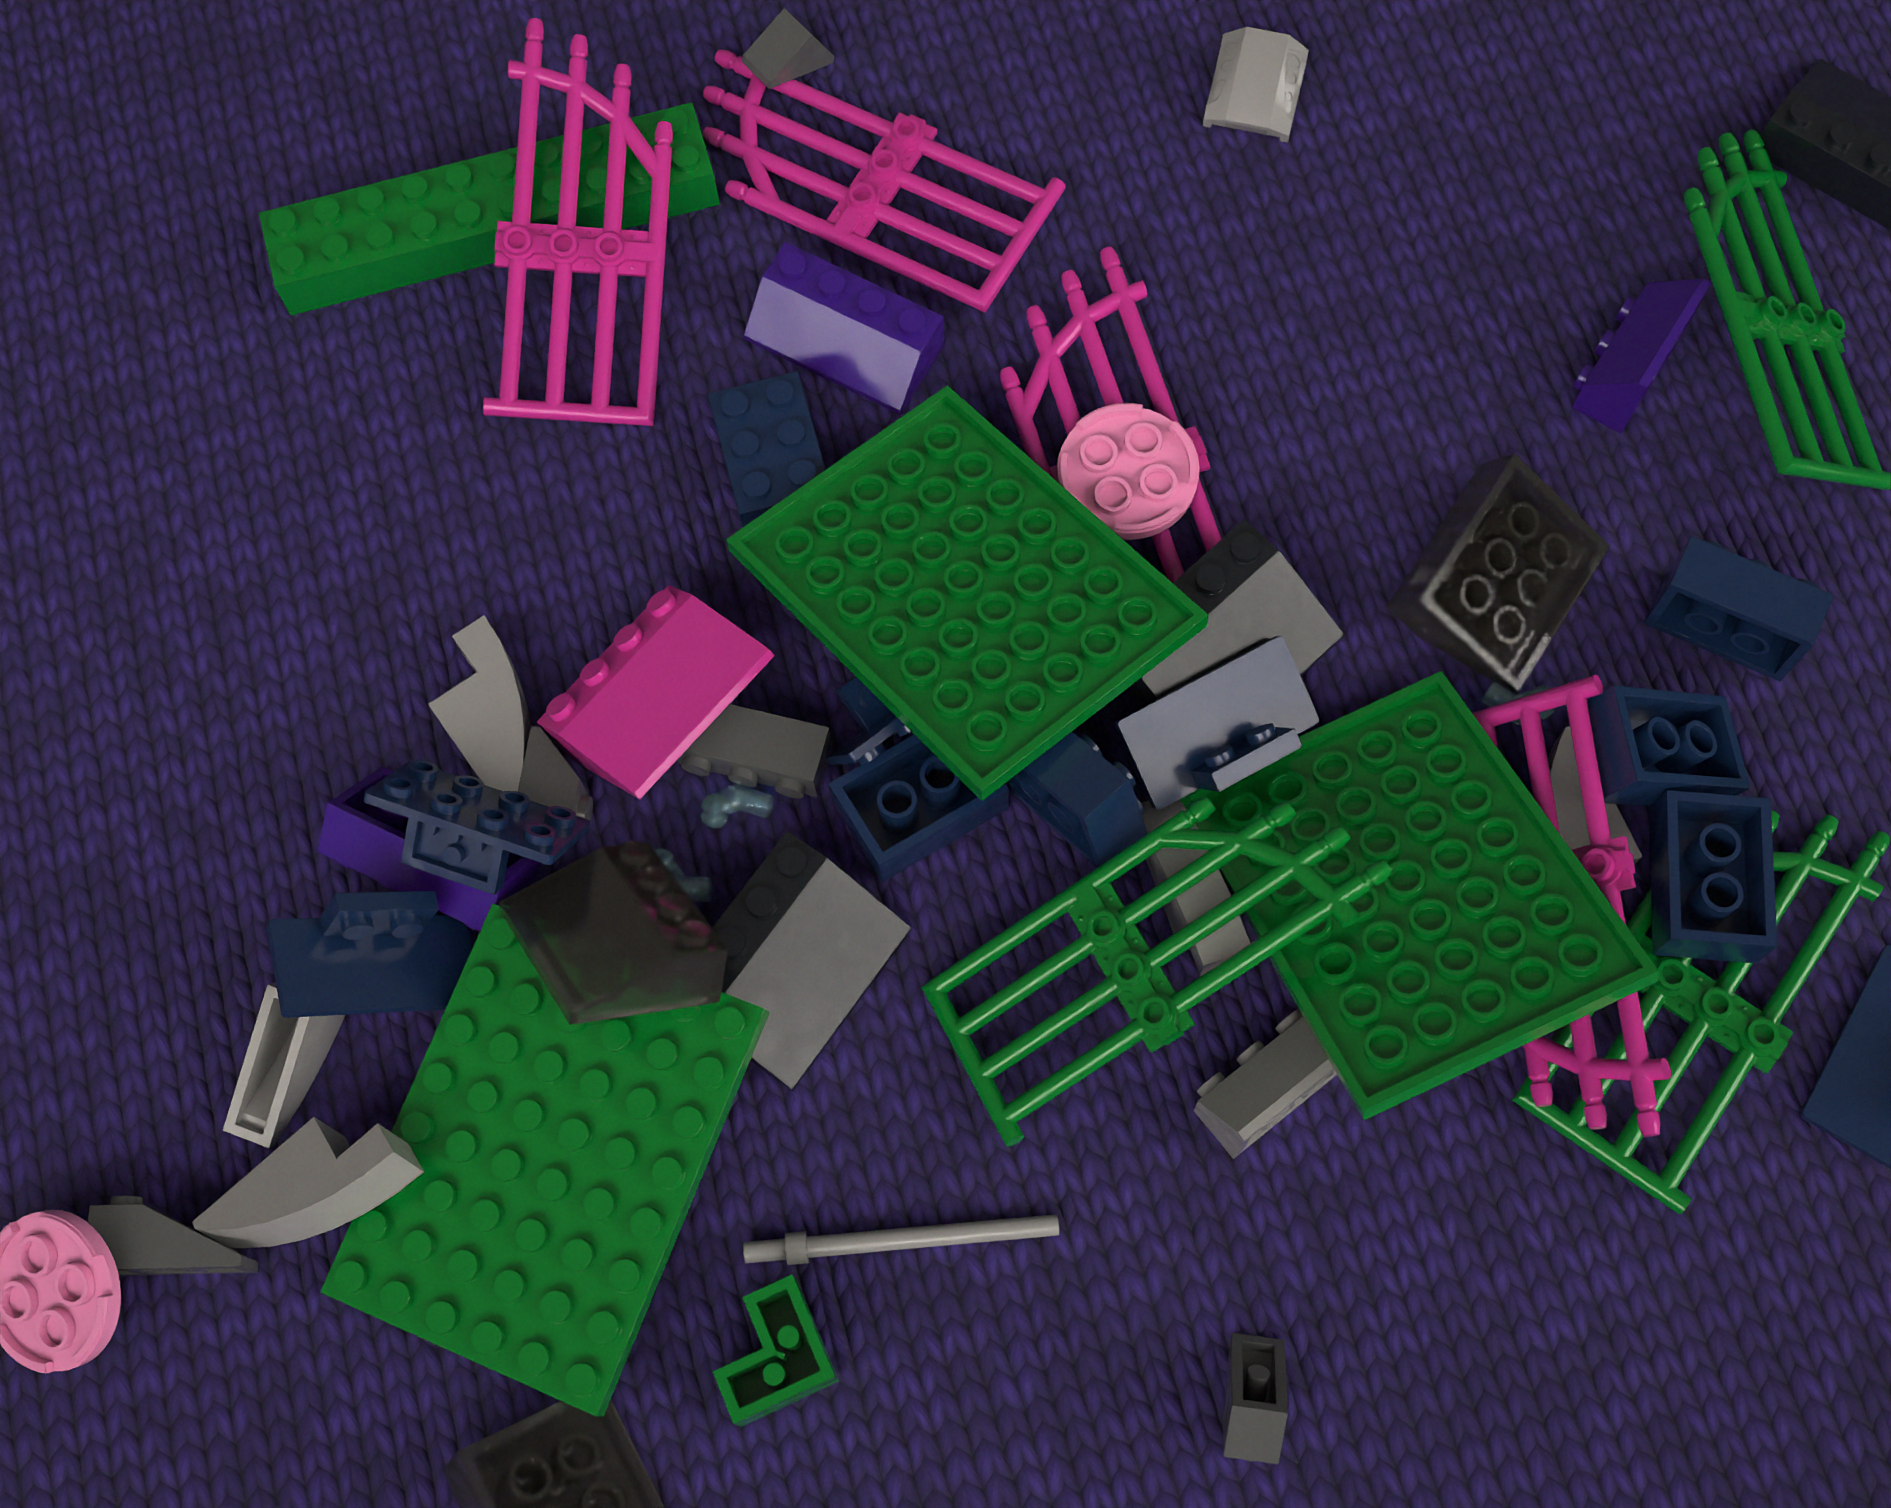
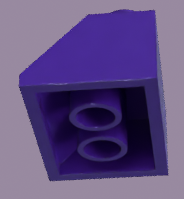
[1572,279,1712,434]

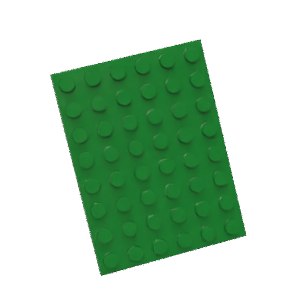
[726,385,1209,801]
[1180,671,1659,1120]
[320,903,770,1417]

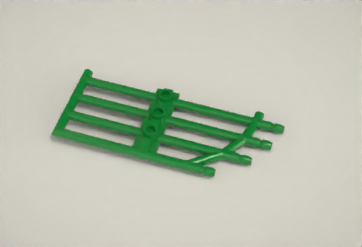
[1684,129,1891,490]
[921,797,1393,1147]
[1512,810,1891,1215]

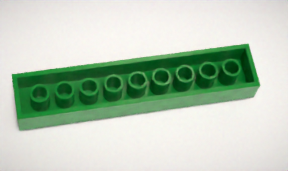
[259,102,720,316]

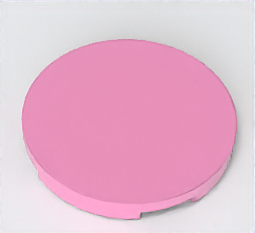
[1057,403,1199,540]
[0,1210,121,1374]

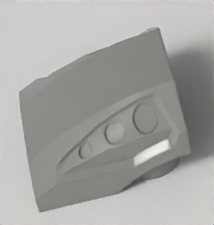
[1203,27,1309,143]

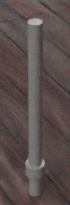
[743,1214,1059,1265]

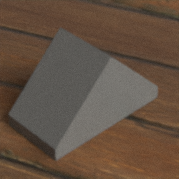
[742,8,835,89]

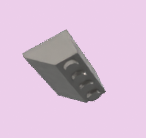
[1193,1009,1337,1159]

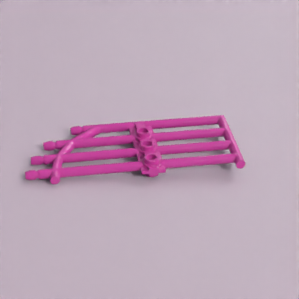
[483,18,673,426]
[702,49,1066,313]
[1000,247,1221,583]
[1472,675,1671,1137]

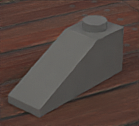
[88,1196,259,1276]

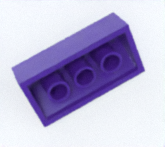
[744,242,945,415]
[318,766,542,931]

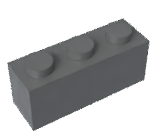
[677,704,833,799]

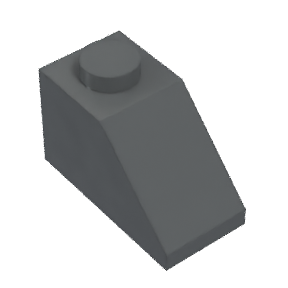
[518,726,593,821]
[1223,1333,1288,1464]

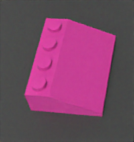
[537,585,774,799]

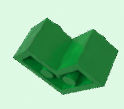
[713,1274,839,1427]

